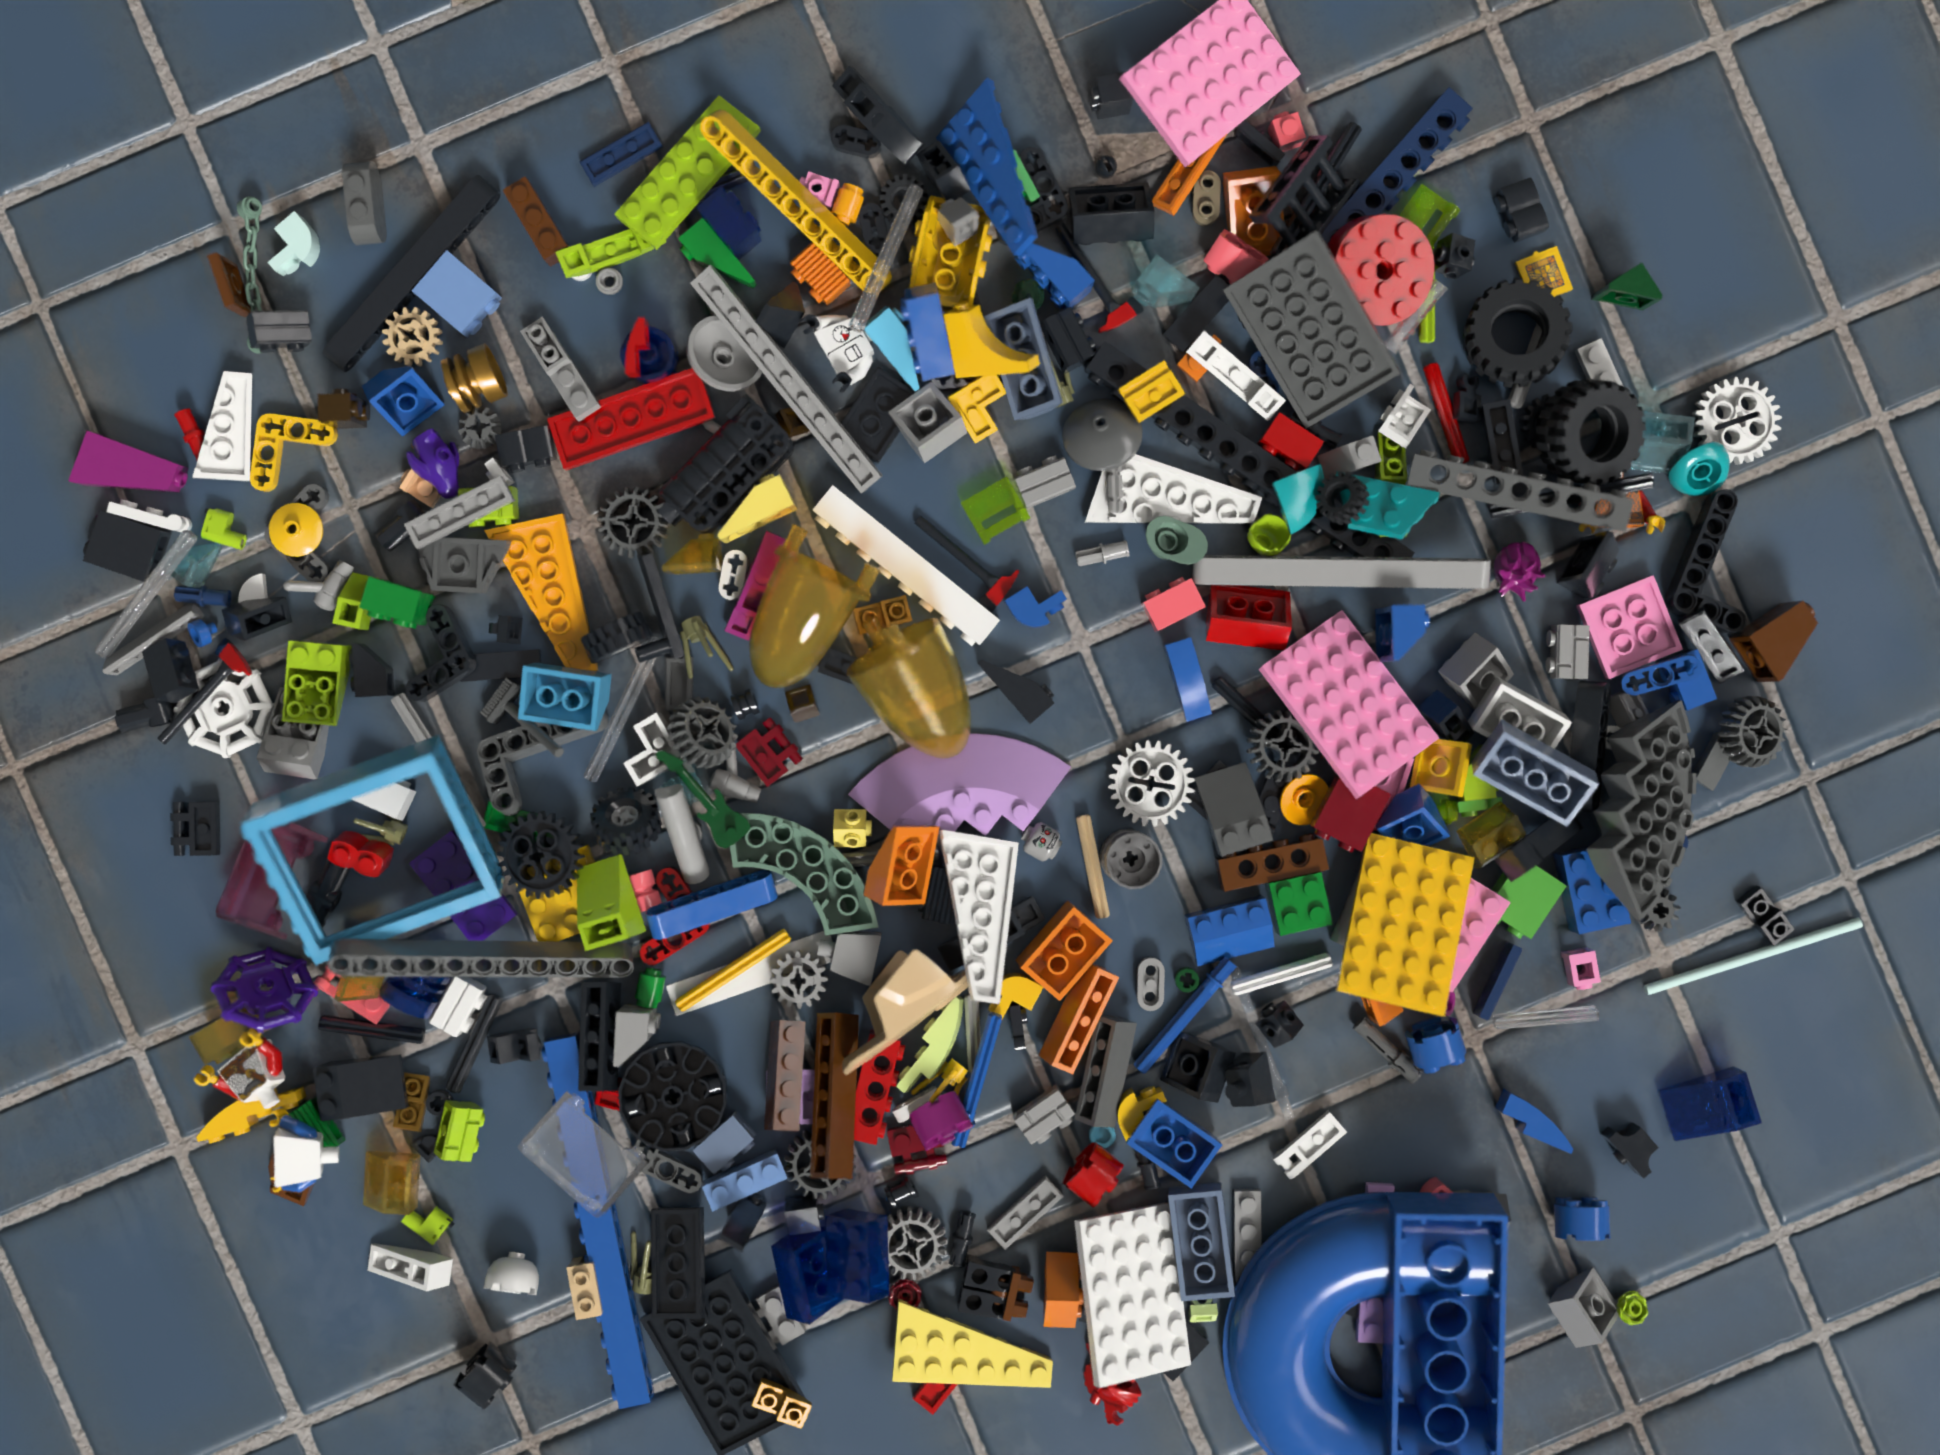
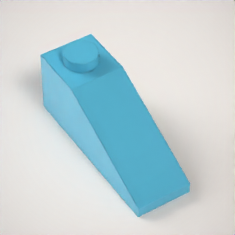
[861,306,919,392]

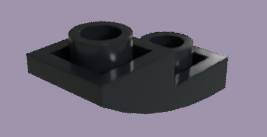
[1736,885,1795,946]

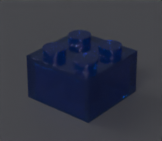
[696,186,762,261]

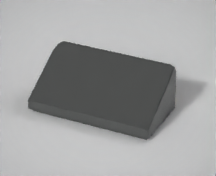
[1692,732,1730,791]

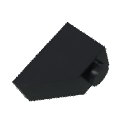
[221,597,292,641]
[1418,690,1474,743]

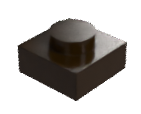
[775,407,810,437]

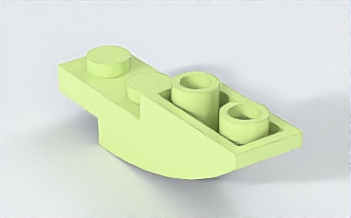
[896,996,964,1093]

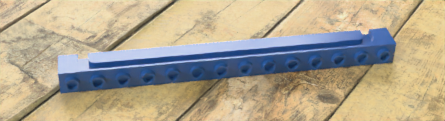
[542,1032,654,1409]

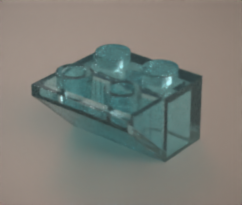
[1630,411,1695,474]

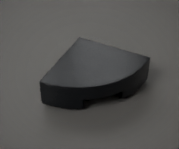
[410,1135,437,1163]

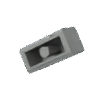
[1014,455,1076,509]
[1546,625,1590,679]
[1013,1084,1075,1145]

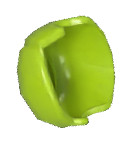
[1247,513,1291,556]

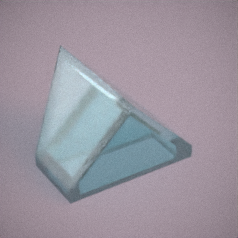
[164,543,224,588]

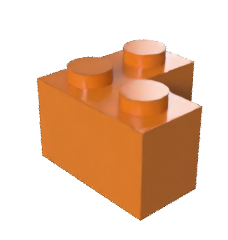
[1043,1252,1084,1328]

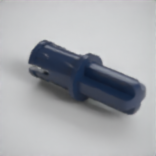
[174,585,232,607]

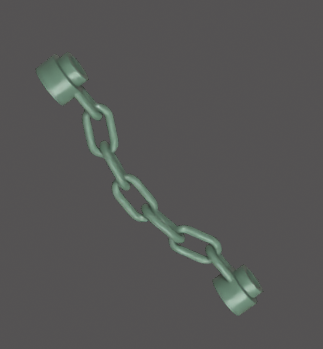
[236,196,262,354]

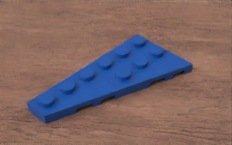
[936,78,1038,256]

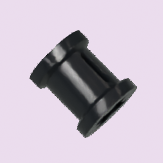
[884,1175,919,1209]

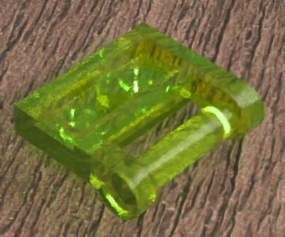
[1399,184,1461,252]
[961,477,1030,545]

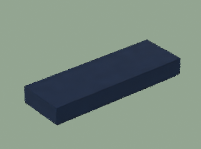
[579,122,663,187]
[1472,941,1522,1021]

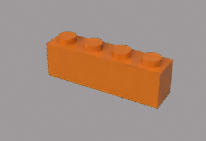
[1038,963,1119,1074]

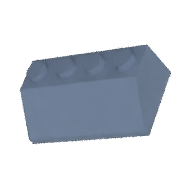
[983,298,1063,420]

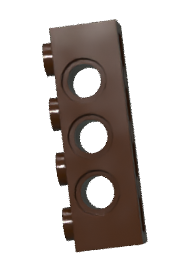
[1215,833,1329,892]

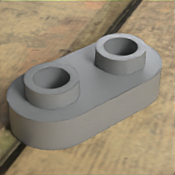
[1136,957,1165,1011]

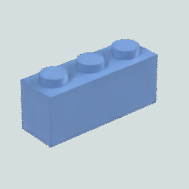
[701,1149,788,1212]

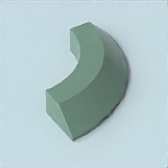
[730,813,878,935]

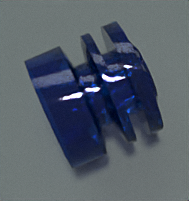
[379,976,452,1019]

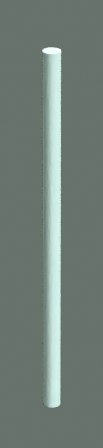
[1644,917,1863,995]

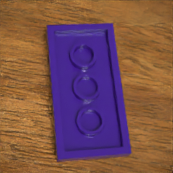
[409,830,518,941]

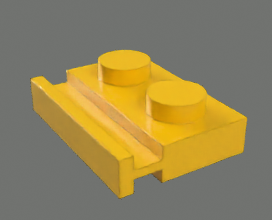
[1118,360,1185,424]

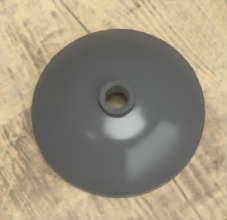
[1062,398,1143,471]

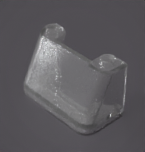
[518,1091,648,1218]

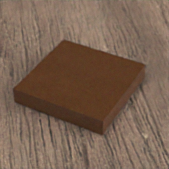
[207,252,251,318]

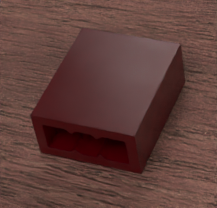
[1310,773,1392,853]

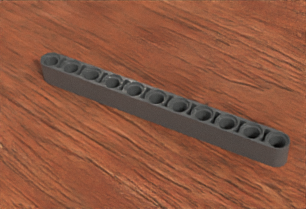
[328,939,634,978]

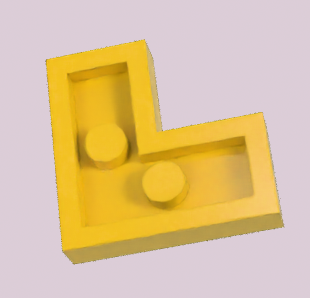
[947,375,1006,444]

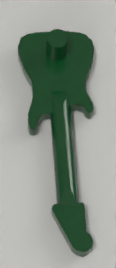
[656,750,751,848]

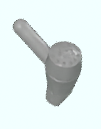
[284,559,354,611]
[710,741,762,803]

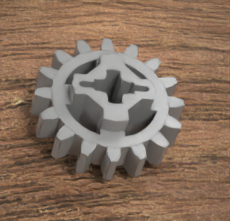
[770,950,828,1009]

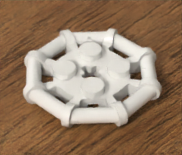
[174,658,274,758]

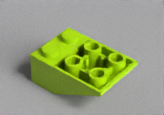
[282,641,352,726]
[577,854,646,951]

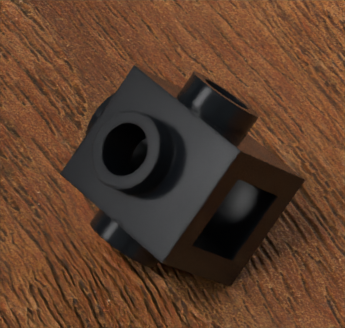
[1434,233,1475,279]
[1255,1000,1304,1048]

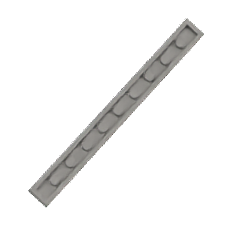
[690,265,883,493]

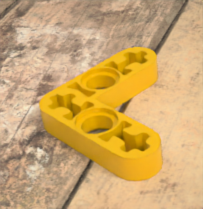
[250,413,338,492]

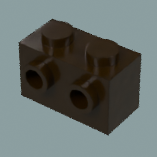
[317,389,370,429]

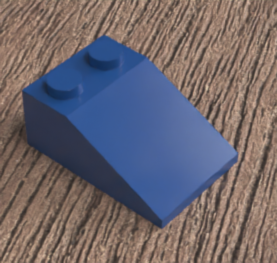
[1126,1099,1222,1189]

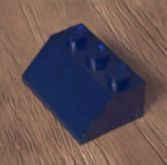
[771,1226,845,1325]

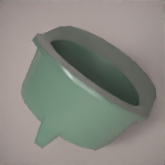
[1146,516,1208,565]

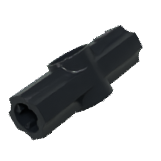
[306,859,351,928]

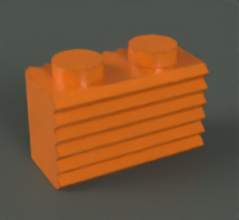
[790,242,851,306]

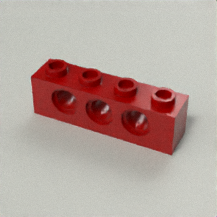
[854,1030,905,1145]

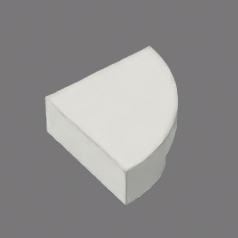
[238,574,268,603]

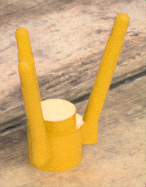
[911,1058,968,1103]

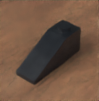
[978,660,1055,724]
[719,1193,767,1252]

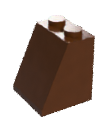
[1728,600,1818,682]

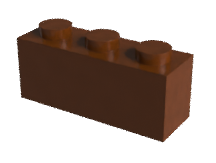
[502,176,569,267]

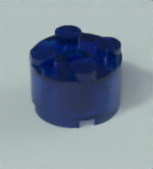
[620,326,679,384]

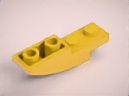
[196,1086,306,1144]

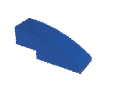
[1163,637,1212,722]
[1495,1088,1574,1154]

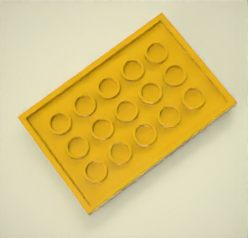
[1335,833,1474,1016]

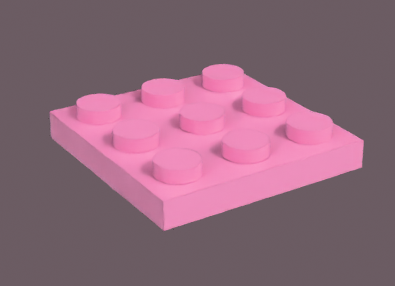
[1576,575,1683,679]

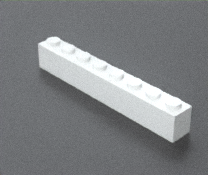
[813,485,1000,646]

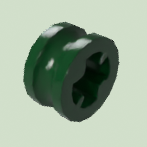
[1174,967,1199,992]

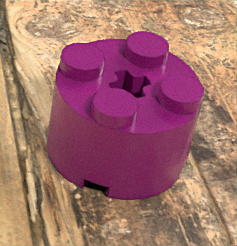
[909,1091,973,1151]

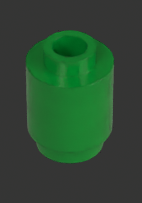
[635,967,666,1008]

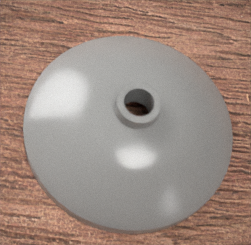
[687,315,762,391]

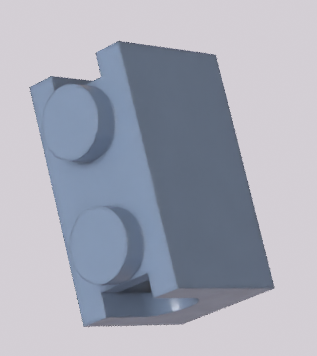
[693,1110,756,1175]

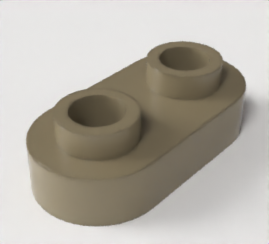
[1192,170,1221,226]

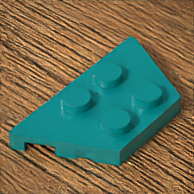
[1336,471,1440,539]

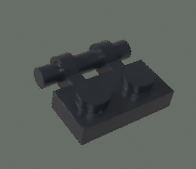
[170,801,220,856]

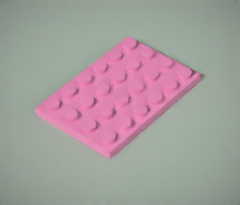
[1120,0,1301,167]
[1259,610,1439,799]

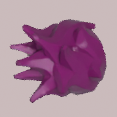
[1493,541,1545,602]

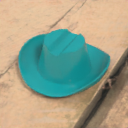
[1669,442,1730,496]

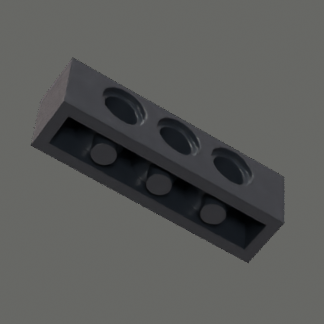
[578,982,621,1092]

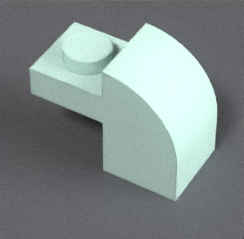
[268,211,320,276]

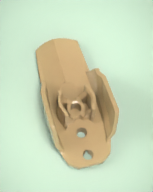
[842,950,968,1075]

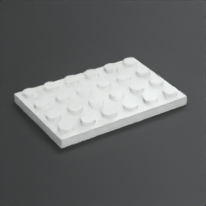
[1075,1202,1191,1388]

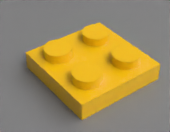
[1410,739,1472,797]

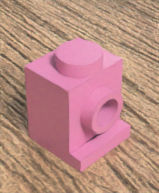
[799,171,840,212]
[1561,948,1601,990]

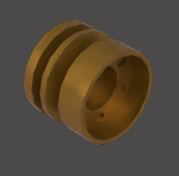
[441,343,508,413]

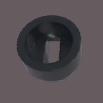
[1095,155,1117,179]

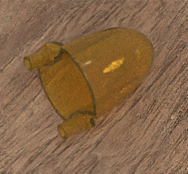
[749,524,881,688]
[846,616,971,759]

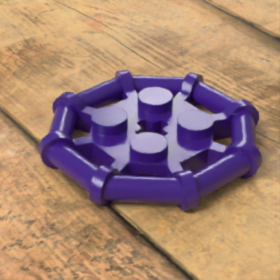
[211,947,318,1033]

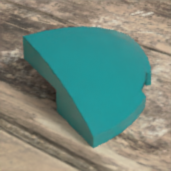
[1272,464,1325,535]

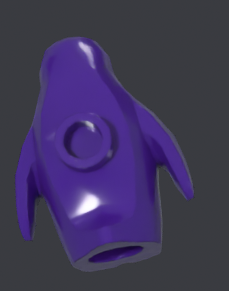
[406,429,459,499]

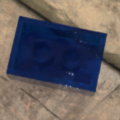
[825,1209,890,1304]

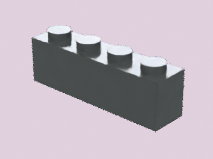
[1075,1015,1137,1127]

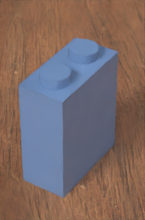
[412,250,502,338]

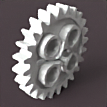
[1691,377,1782,465]
[1108,740,1195,827]

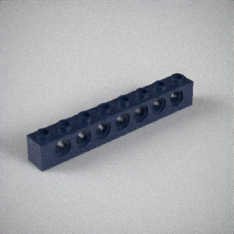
[1321,87,1473,245]

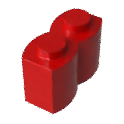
[327,831,394,877]

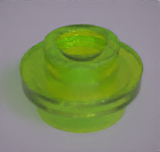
[1437,799,1458,825]

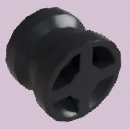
[730,688,760,720]

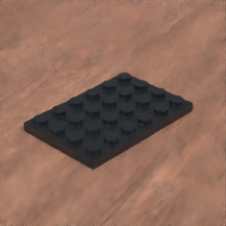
[640,1269,805,1455]

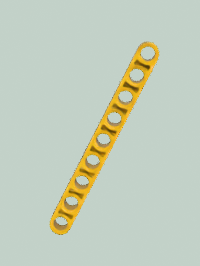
[700,110,892,296]

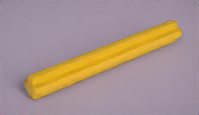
[675,929,791,1012]

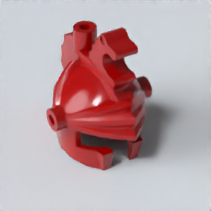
[1084,1342,1141,1426]

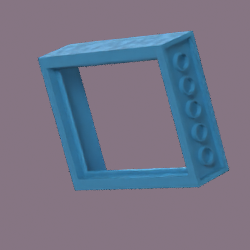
[241,735,505,965]

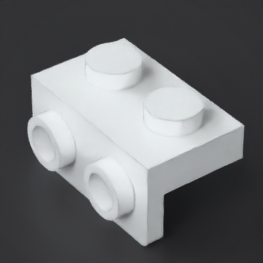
[1379,384,1431,449]

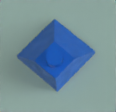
[362,366,445,437]
[1376,784,1450,847]

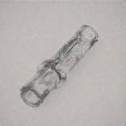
[1384,278,1448,354]

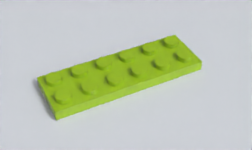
[615,95,761,250]

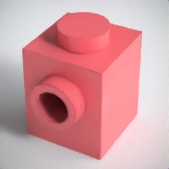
[1267,111,1306,152]

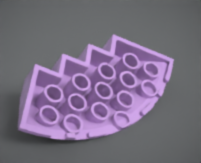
[848,733,1071,836]

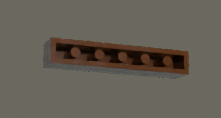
[810,1013,859,1179]

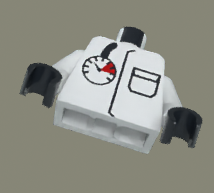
[800,314,874,393]

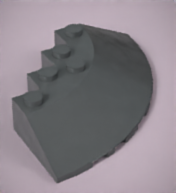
[1586,700,1697,921]

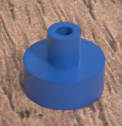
[187,619,217,648]

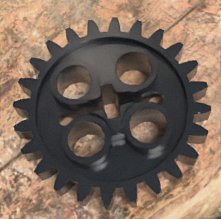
[497,811,585,899]

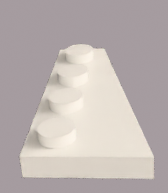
[192,371,252,482]

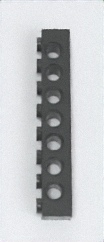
[1406,449,1634,532]

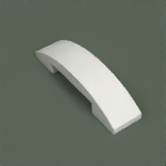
[1186,331,1286,421]

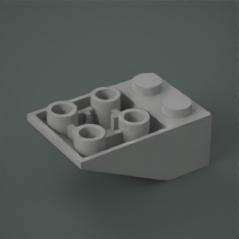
[256,687,329,780]

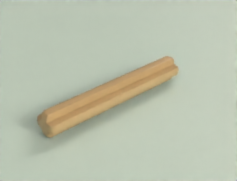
[1076,814,1110,919]

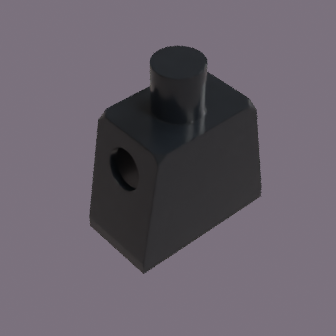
[1225,1052,1276,1107]

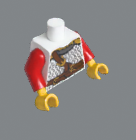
[194,1028,285,1109]

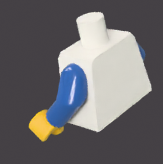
[269,1108,340,1193]

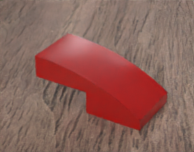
[625,317,650,378]

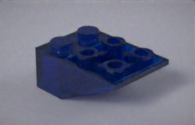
[1658,1066,1762,1141]

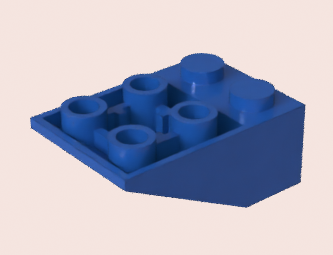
[1014,243,1095,310]

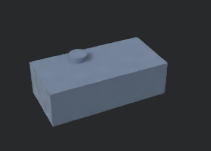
[1471,719,1599,826]
[1168,1182,1235,1301]

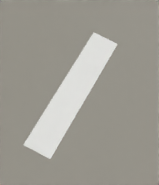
[666,931,833,1016]

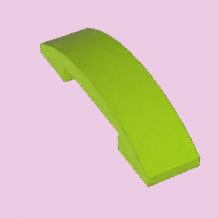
[555,229,666,278]

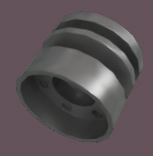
[1100,829,1162,889]

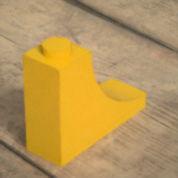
[944,302,1040,378]

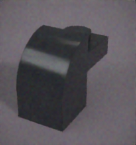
[487,1029,542,1064]

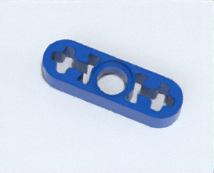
[1621,654,1702,696]

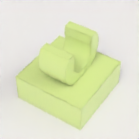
[1188,1299,1218,1323]

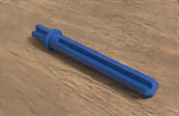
[1134,957,1237,1073]
[951,1012,1002,1148]

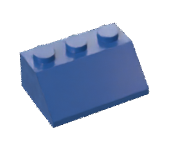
[1375,605,1430,662]
[1184,895,1275,966]

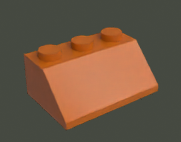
[1015,900,1113,1001]

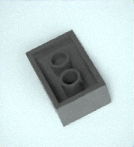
[1194,762,1273,856]

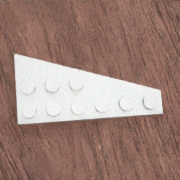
[1084,454,1262,524]
[939,830,1019,1004]

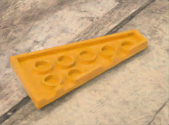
[484,513,599,671]

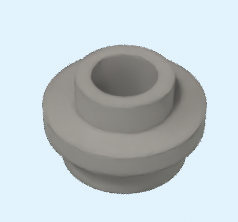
[596,268,623,295]

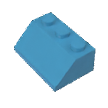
[518,663,612,731]

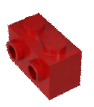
[1257,412,1324,472]

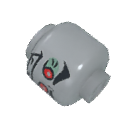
[1021,822,1062,862]

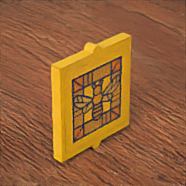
[1515,246,1573,297]

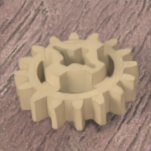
[382,307,443,367]

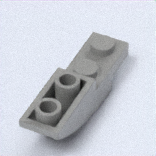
[520,317,601,422]

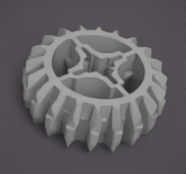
[876,1206,948,1281]

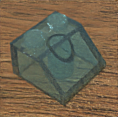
[1132,255,1200,308]

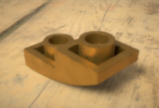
[852,595,913,635]
[393,1072,430,1132]
[751,1378,812,1429]

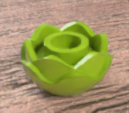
[1616,1291,1648,1325]

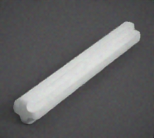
[1230,953,1332,995]

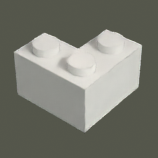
[624,713,687,786]

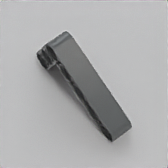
[477,712,609,816]

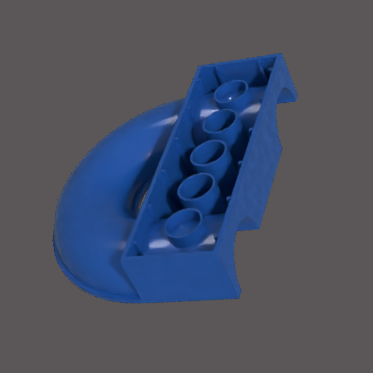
[1222,1192,1508,1455]

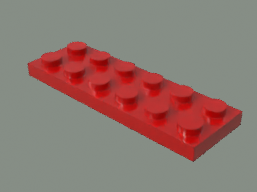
[547,368,716,471]

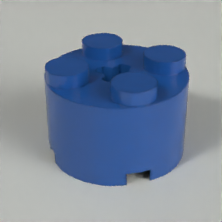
[1405,1017,1467,1074]
[1554,1197,1611,1241]

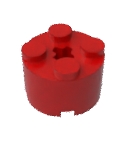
[1062,1142,1124,1208]

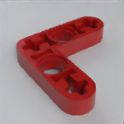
[640,867,710,965]

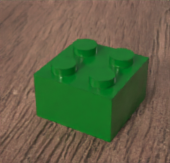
[359,577,435,629]
[1265,872,1333,936]

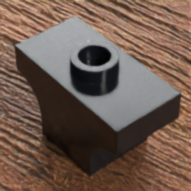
[1600,1122,1659,1179]

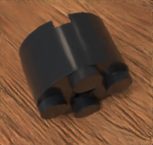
[453,1342,517,1409]

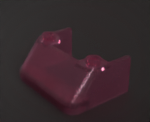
[216,822,328,940]

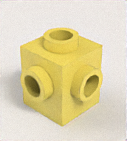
[833,809,872,848]

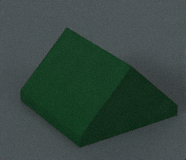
[1591,262,1663,311]

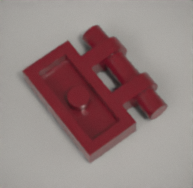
[736,717,803,787]
[887,1124,948,1175]

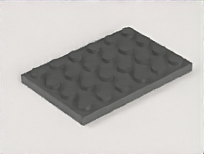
[1223,230,1401,429]

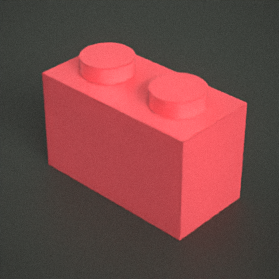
[1141,577,1206,632]

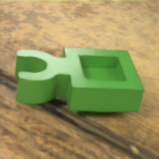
[1451,796,1503,817]

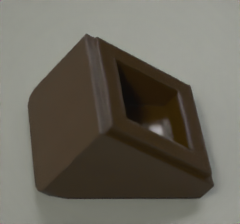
[785,684,819,723]

